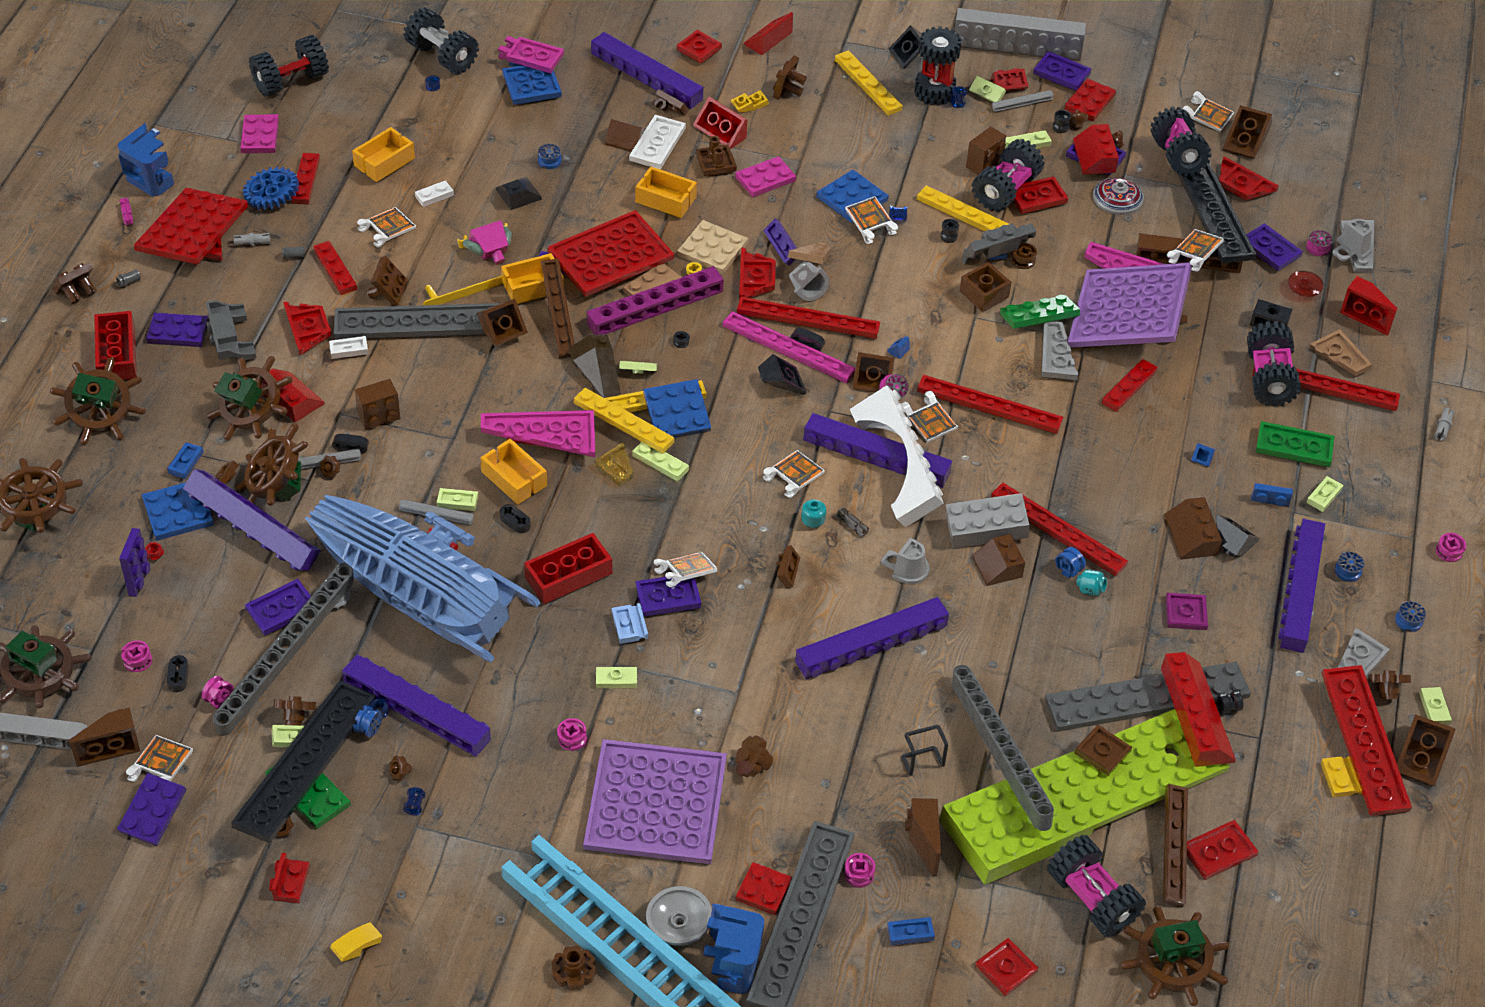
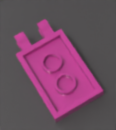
[498,36,564,73]

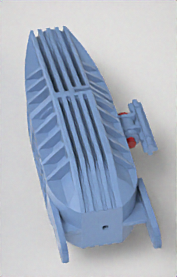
[305,495,540,663]

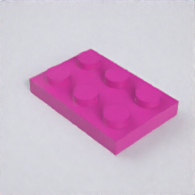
[241,114,279,153]
[735,156,796,198]

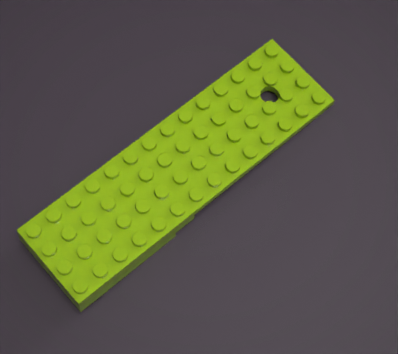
[939,709,1230,885]

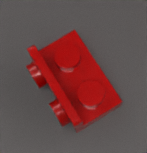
[990,68,1028,92]
[269,852,310,904]

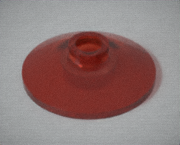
[1288,271,1323,297]

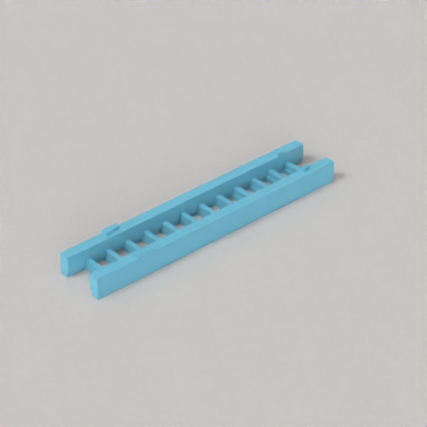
[502,835,741,1007]

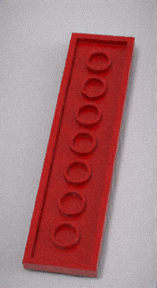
[1321,665,1412,816]

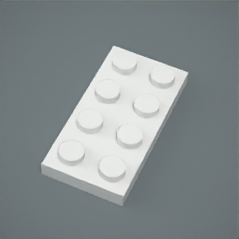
[629,115,686,170]

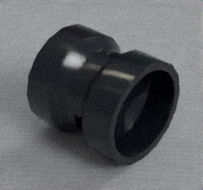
[1052,110,1071,133]
[940,219,959,243]
[1217,691,1244,714]

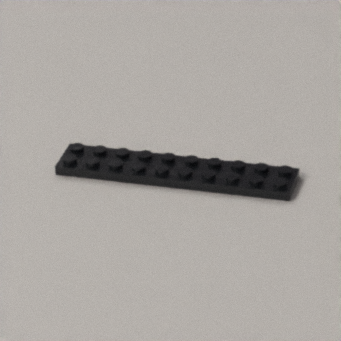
[1178,163,1256,263]
[231,681,376,843]

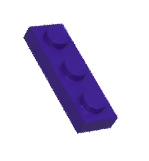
[763,218,797,266]

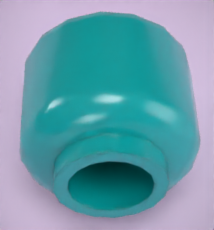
[801,499,827,528]
[1076,569,1107,596]

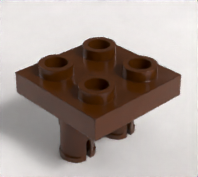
[773,55,807,100]
[696,136,737,176]
[367,256,408,306]
[52,263,97,304]

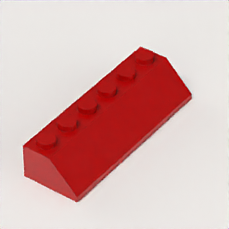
[1161,652,1236,767]

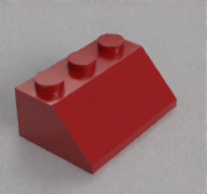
[1073,124,1119,175]
[260,368,325,423]

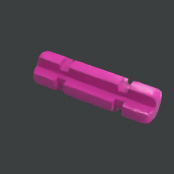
[119,197,133,225]

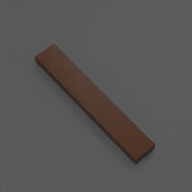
[541,259,575,359]
[1163,783,1188,907]

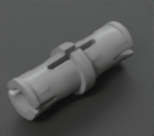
[234,232,271,247]
[1434,408,1455,441]

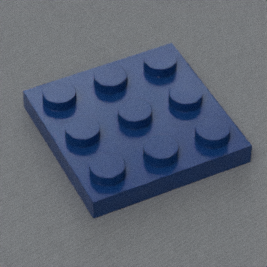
[502,65,562,105]
[816,170,889,223]
[643,379,711,438]
[142,483,214,541]

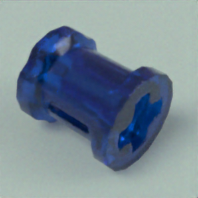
[951,86,967,108]
[889,206,907,221]
[403,787,426,815]

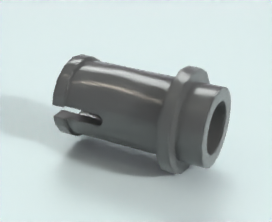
[282,246,304,260]
[116,269,141,288]

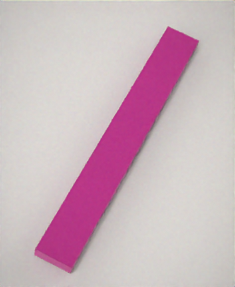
[723,311,856,384]

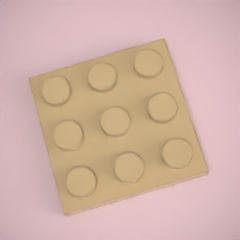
[677,220,748,275]

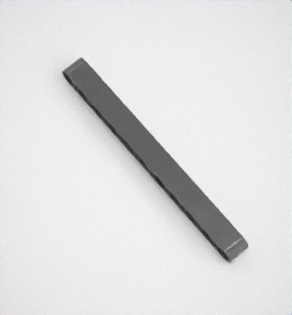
[213,563,354,735]
[952,665,1054,831]

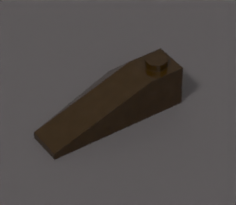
[568,335,621,398]

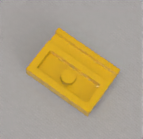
[1320,756,1362,798]

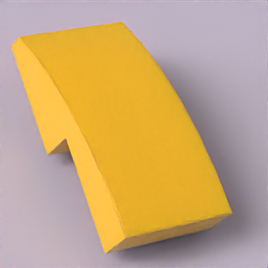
[731,90,769,112]
[330,922,382,962]

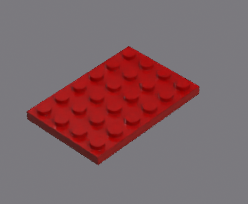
[134,188,248,265]
[547,210,674,297]

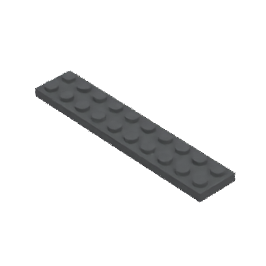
[334,303,500,339]
[1045,661,1251,732]
[746,821,855,1007]

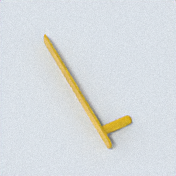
[423,276,503,306]

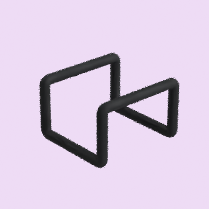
[901,725,948,775]

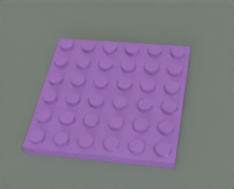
[1068,263,1192,347]
[583,739,727,864]

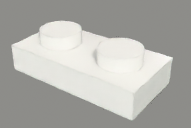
[415,180,454,207]
[329,336,368,359]

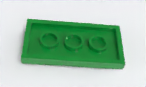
[1000,295,1080,329]
[1256,421,1335,467]
[265,765,351,829]

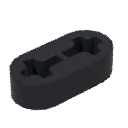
[791,327,825,351]
[332,434,369,454]
[499,504,531,533]
[167,655,189,693]

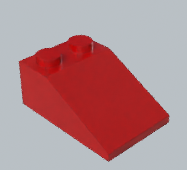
[1340,276,1398,336]

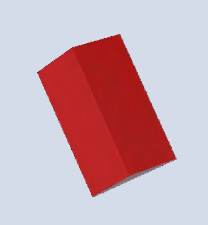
[743,12,793,55]
[693,97,747,149]

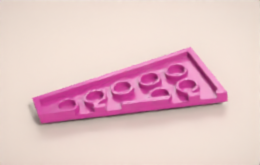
[1084,242,1164,269]
[481,410,595,457]

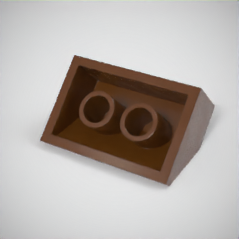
[1164,497,1222,560]

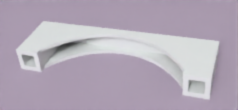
[850,386,944,527]

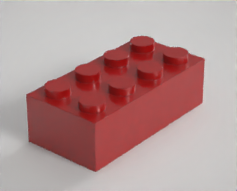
[94,310,137,380]
[524,533,613,604]

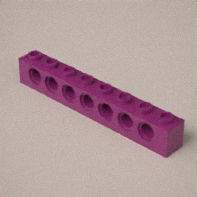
[586,266,724,335]

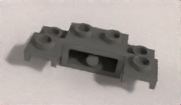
[962,223,1037,264]
[206,300,257,360]

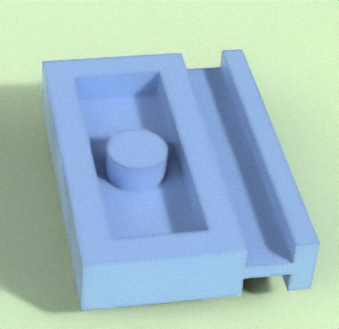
[611,603,648,644]

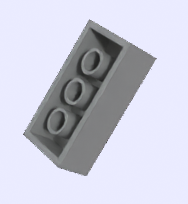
[946,493,1029,549]

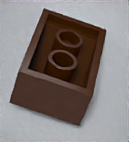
[1223,105,1272,159]
[69,708,141,767]
[1397,714,1456,787]
[905,798,941,877]

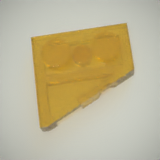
[595,443,634,487]

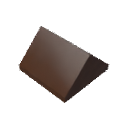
[605,119,646,152]

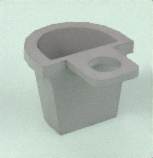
[1332,219,1373,261]
[789,261,829,301]
[881,538,930,585]

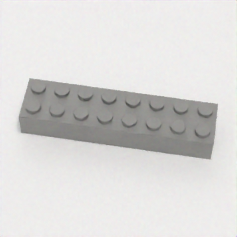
[955,8,1086,61]

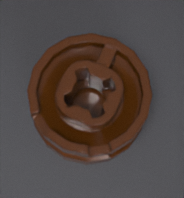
[1011,242,1037,269]

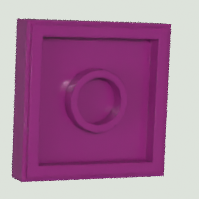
[1165,592,1208,630]

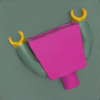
[457,220,512,265]

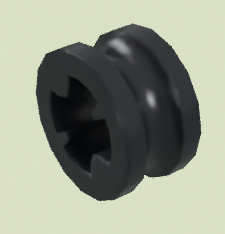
[673,331,690,348]

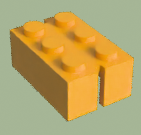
[352,127,415,182]
[635,166,697,218]
[501,253,564,304]
[480,439,547,505]

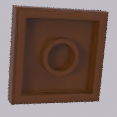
[1074,725,1132,776]

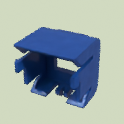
[118,123,174,196]
[703,903,764,994]

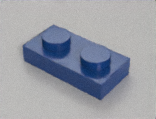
[167,442,204,479]
[1251,483,1293,507]
[887,917,935,945]

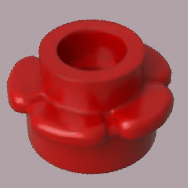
[145,542,164,560]

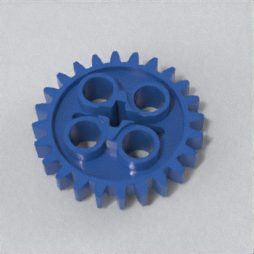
[243,166,299,210]

